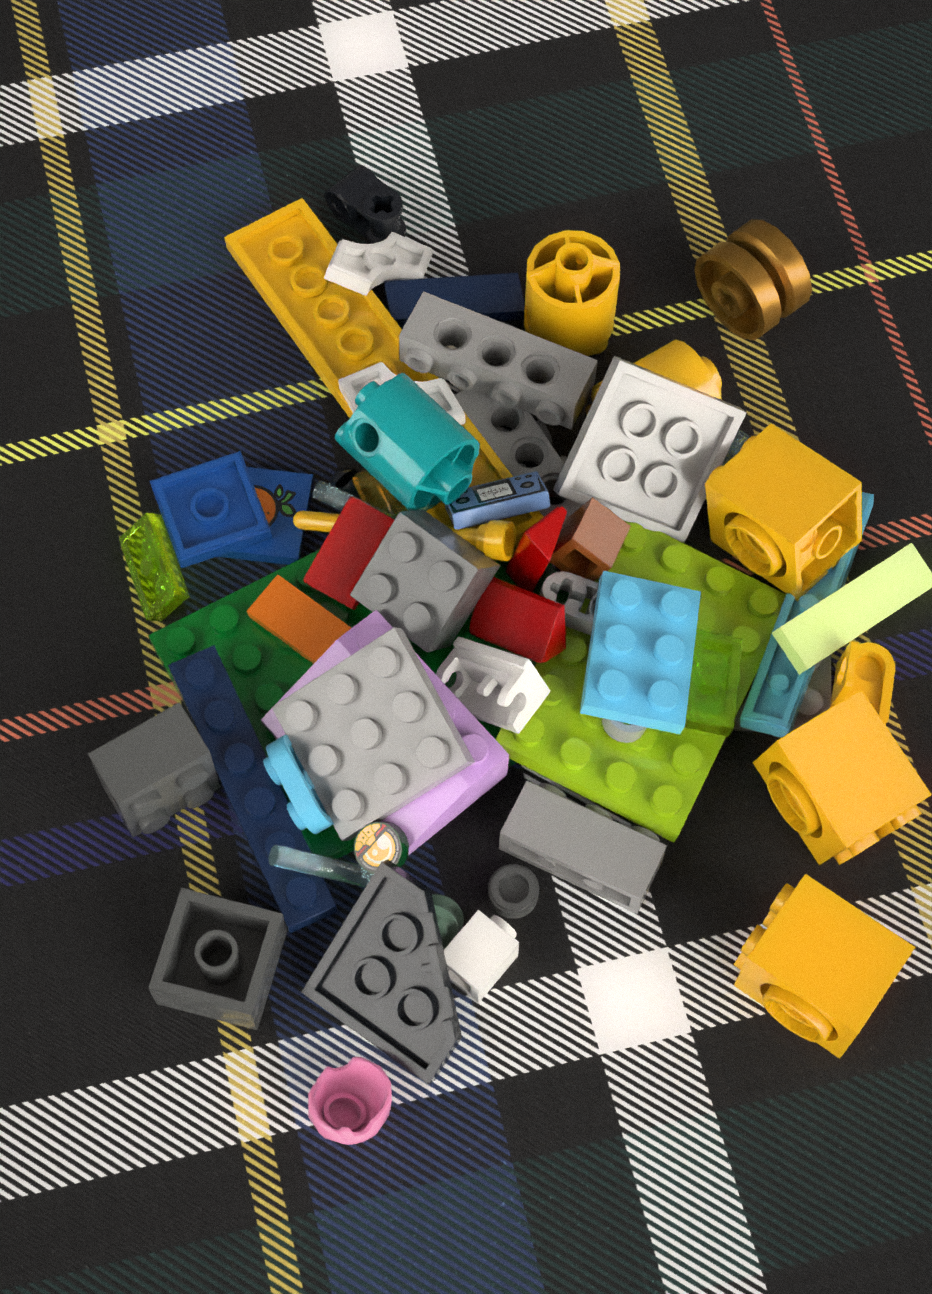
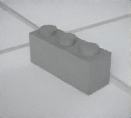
[499,781,667,914]

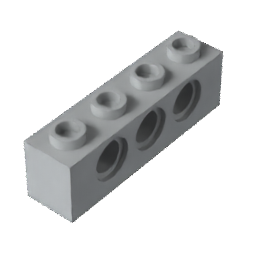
[399,291,598,430]
[454,390,583,529]

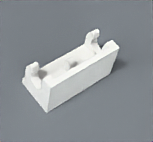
[436,636,551,734]

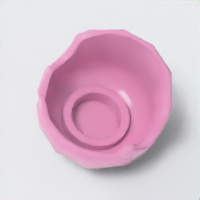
[308,1057,392,1145]

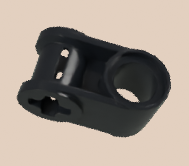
[324,165,406,244]

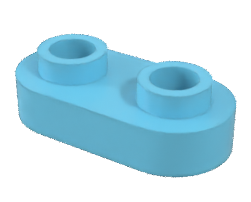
[263,735,334,834]

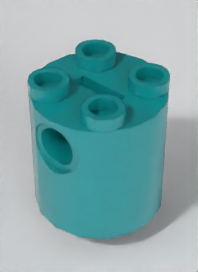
[335,373,480,511]

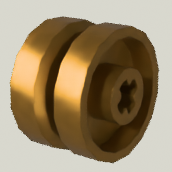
[694,219,812,340]

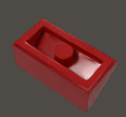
[303,496,394,610]
[505,506,567,592]
[469,577,566,663]

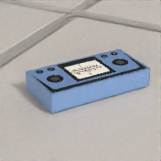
[445,471,551,530]

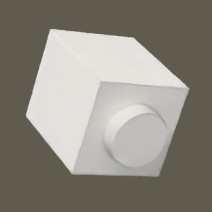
[444,910,519,1003]

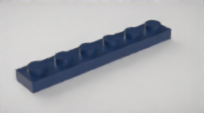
[168,645,337,933]

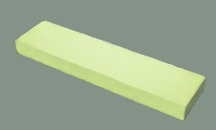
[772,543,932,675]

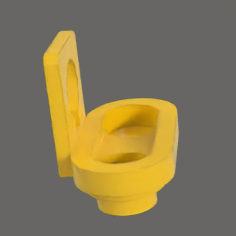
[830,641,895,725]

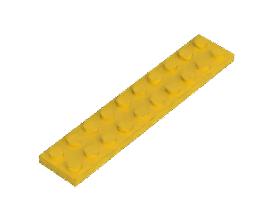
[224,198,544,546]

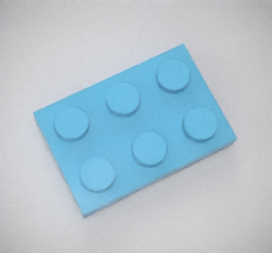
[580,570,701,734]

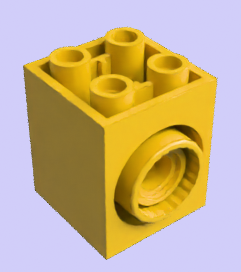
[705,423,862,602]
[753,689,932,865]
[734,874,915,1059]

